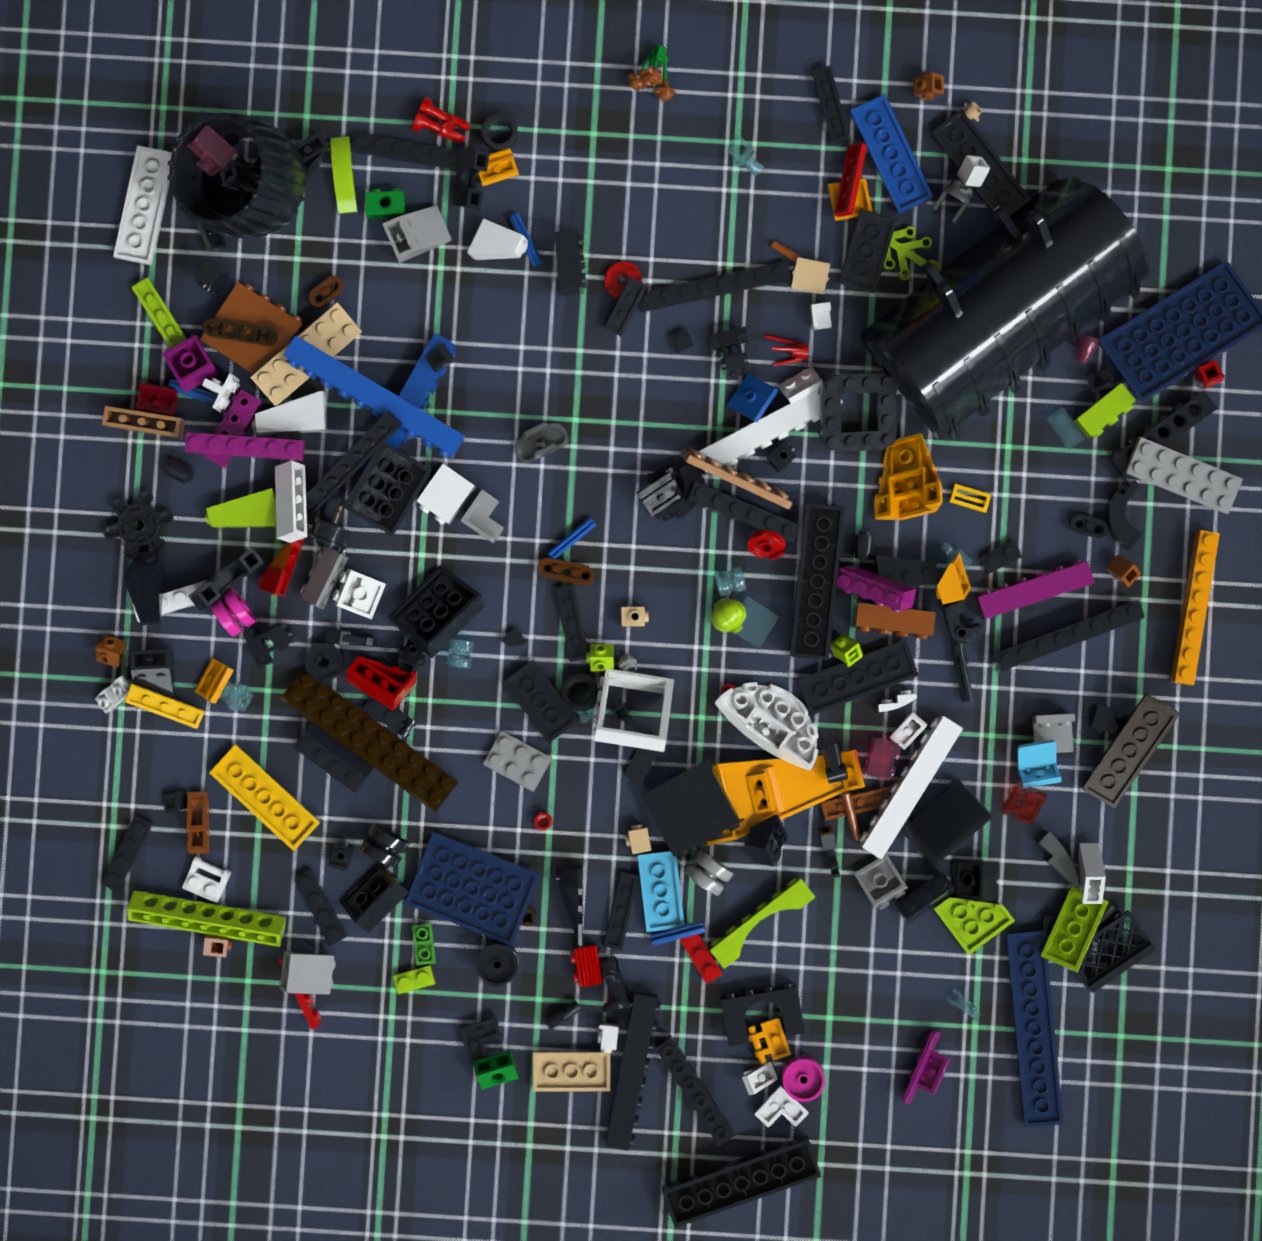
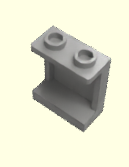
[279,951,335,994]

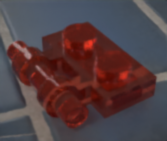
[1002,782,1047,825]

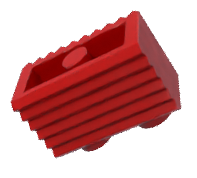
[570,944,602,987]

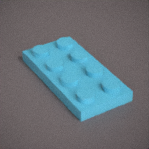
[638,851,685,932]

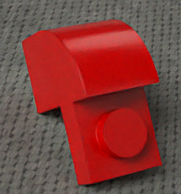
[1193,360,1224,390]

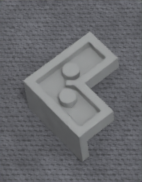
[461,489,504,544]

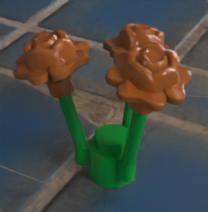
[626,45,676,101]

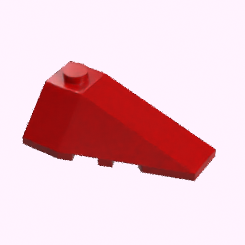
[258,525,309,597]

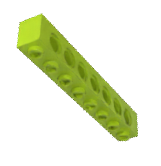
[127,891,286,947]

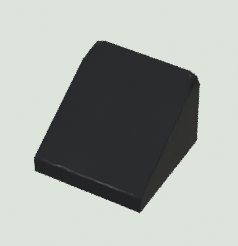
[162,790,188,814]

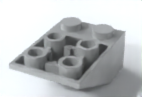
[382,205,452,263]

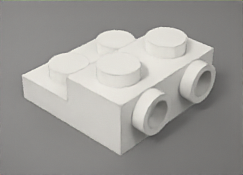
[332,569,386,619]

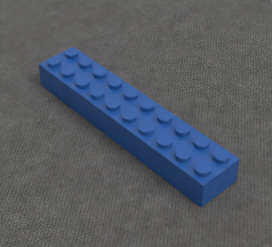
[283,335,465,459]

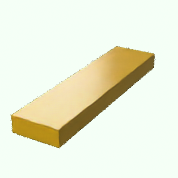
[124,683,205,729]

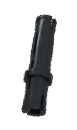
[951,643,974,702]

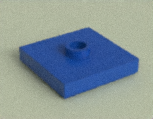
[727,374,778,423]

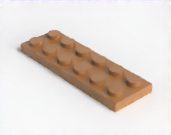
[680,448,792,509]

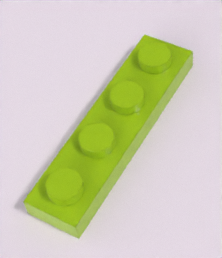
[131,277,187,349]

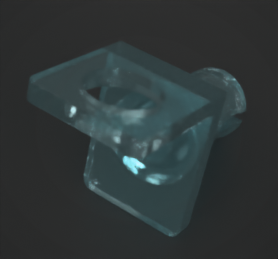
[728,137,763,175]

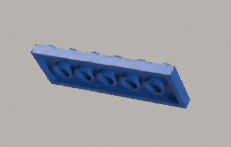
[850,94,933,215]

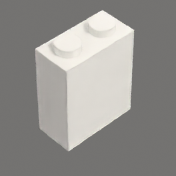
[417,464,476,525]

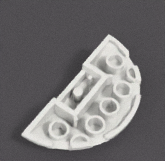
[715,682,818,771]

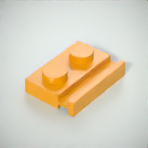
[479,148,519,186]
[194,658,234,704]

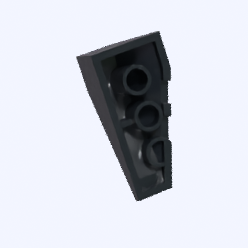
[125,550,164,626]

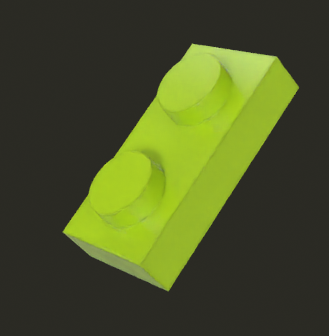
[393,965,436,995]

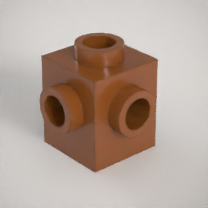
[913,71,944,101]
[94,635,126,667]

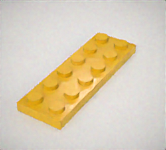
[209,744,321,851]

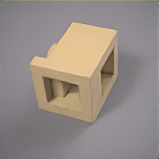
[621,607,649,627]

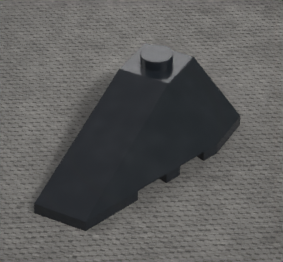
[556,866,583,945]

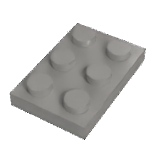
[483,731,552,792]

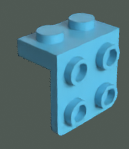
[1017,740,1061,789]

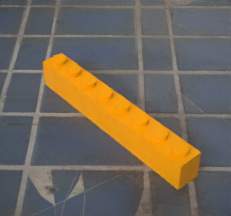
[1170,530,1220,685]

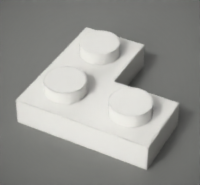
[754,1085,809,1128]

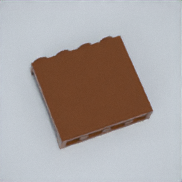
[200,282,305,374]

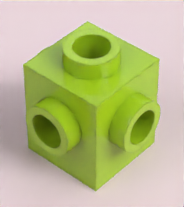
[587,644,614,671]

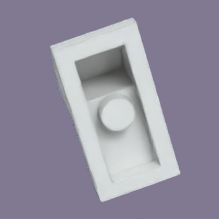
[890,712,928,750]
[742,1061,778,1095]

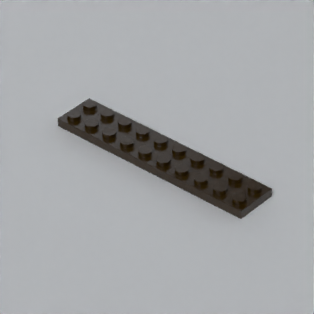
[280,669,459,813]

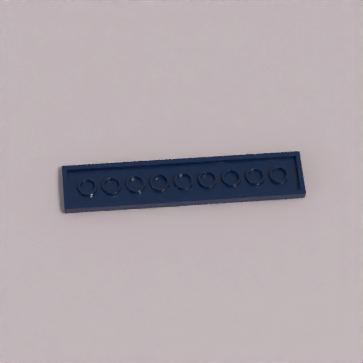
[1005,930,1064,1128]

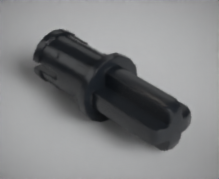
[545,1000,582,1030]

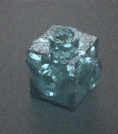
[219,681,253,712]

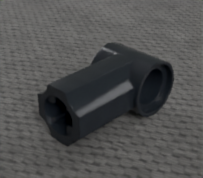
[822,743,848,784]

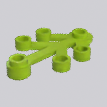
[883,226,940,281]

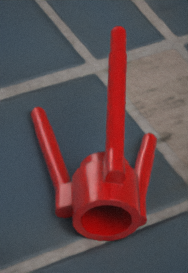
[764,334,808,367]

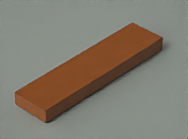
[820,785,893,821]

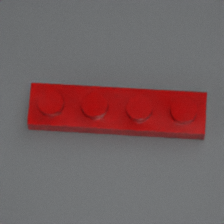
[834,142,867,218]
[279,957,322,1030]

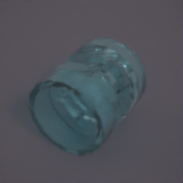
[714,566,746,597]
[446,639,474,669]

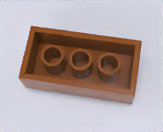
[852,603,936,640]

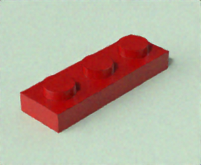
[680,934,723,984]

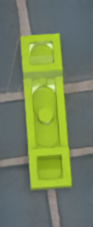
[331,136,358,214]

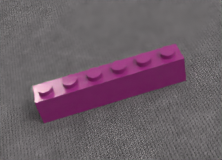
[185,432,305,461]
[975,559,1095,620]

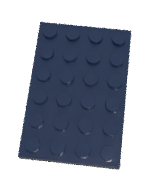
[405,831,540,946]

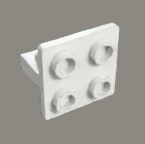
[202,374,240,414]

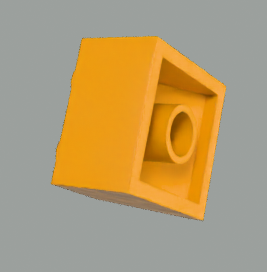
[936,552,971,604]

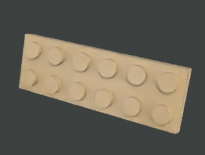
[250,302,362,407]

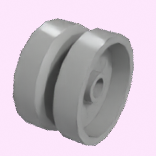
[684,850,734,896]

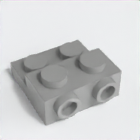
[854,854,908,910]

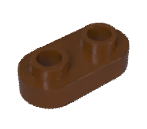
[309,276,344,308]

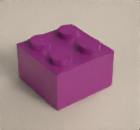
[162,335,219,393]

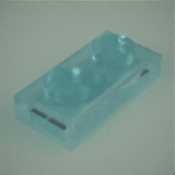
[1047,408,1085,450]

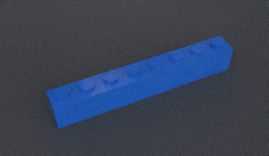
[361,333,457,470]

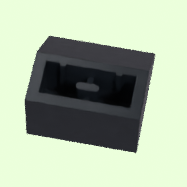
[744,815,788,867]

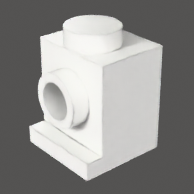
[598,1022,619,1053]

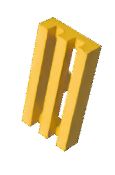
[949,484,992,513]

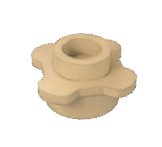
[964,102,982,122]

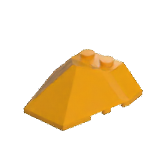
[874,433,942,520]

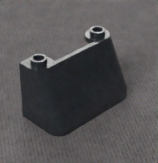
[900,779,993,866]

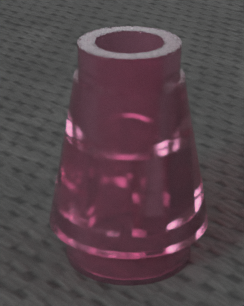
[1076,335,1099,364]

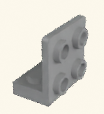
[1032,713,1075,753]

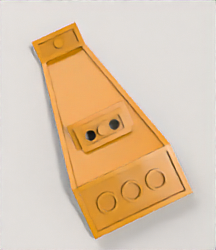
[685,749,865,846]

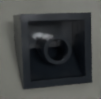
[951,858,998,901]

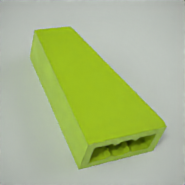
[205,488,276,528]

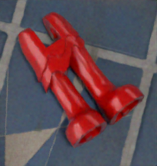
[412,96,470,143]

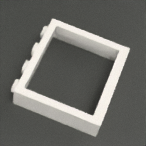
[592,668,674,752]

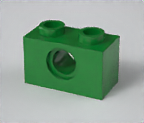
[365,188,406,219]
[473,1050,519,1090]

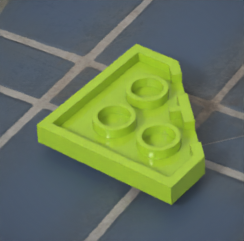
[933,897,1015,955]

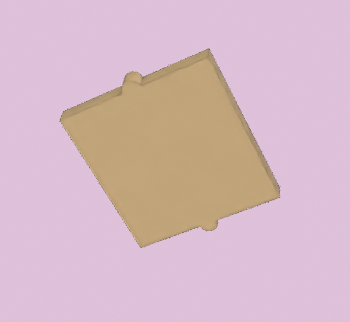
[791,257,830,295]

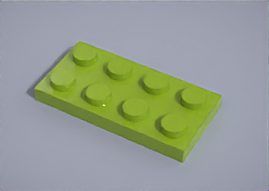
[1041,886,1108,973]

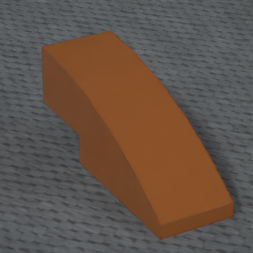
[186,792,210,854]

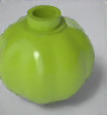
[711,598,747,634]

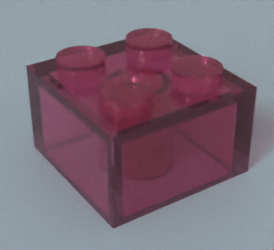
[862,737,901,781]

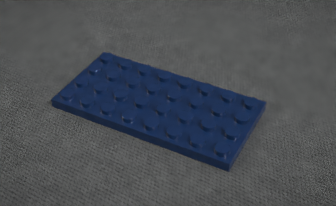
[1097,261,1262,404]

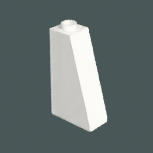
[252,391,328,435]

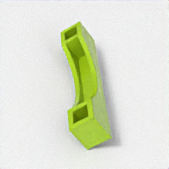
[709,878,815,969]

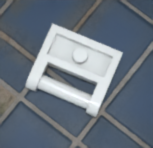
[182,856,231,903]

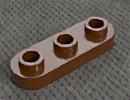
[538,558,595,586]

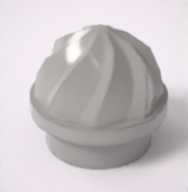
[618,655,637,672]

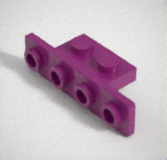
[902,1031,950,1104]

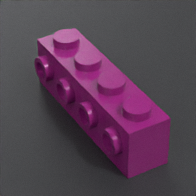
[202,389,264,469]
[837,565,916,612]

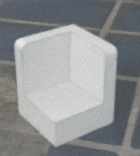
[957,155,990,187]
[810,302,832,330]

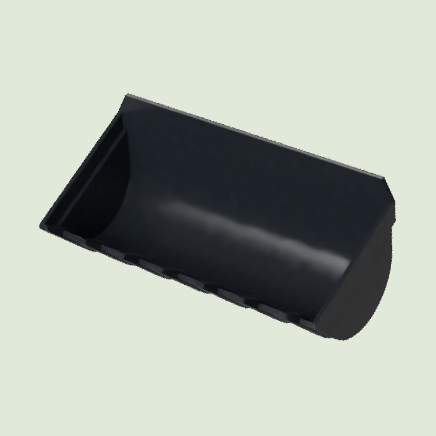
[860,176,1150,441]

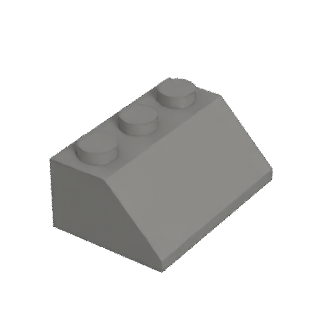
[300,547,348,609]

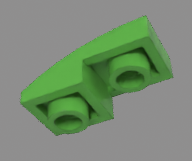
[412,924,436,966]

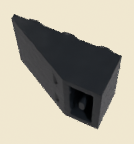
[130,649,176,709]

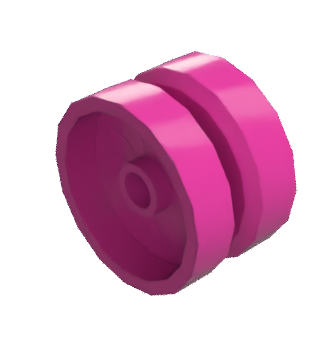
[210,587,256,637]
[781,1055,825,1102]

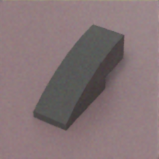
[1036,831,1079,888]

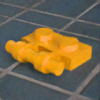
[748,1017,791,1064]

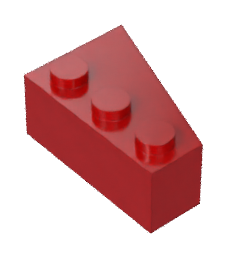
[346,656,417,711]

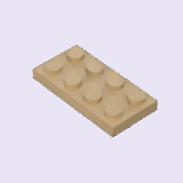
[533,1051,611,1092]

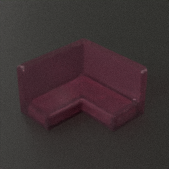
[187,125,237,177]

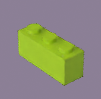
[1073,383,1136,439]

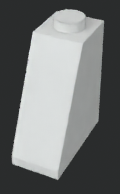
[467,219,528,260]
[1078,843,1106,904]

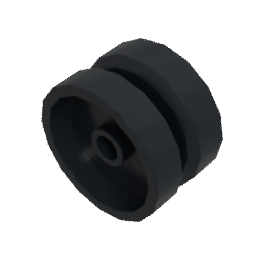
[360,824,410,868]
[476,941,520,987]

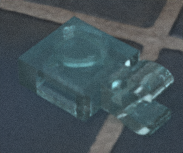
[940,542,973,570]
[947,990,981,1020]

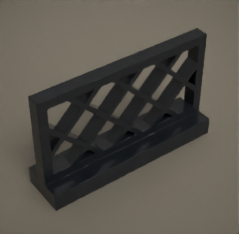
[1078,910,1157,993]

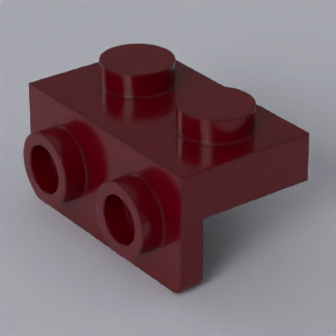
[135,383,179,417]

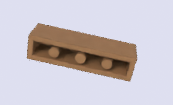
[102,406,185,439]

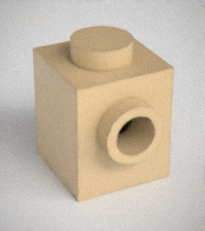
[625,824,651,854]

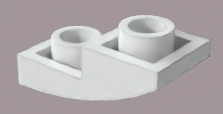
[95,675,130,714]
[877,690,917,712]

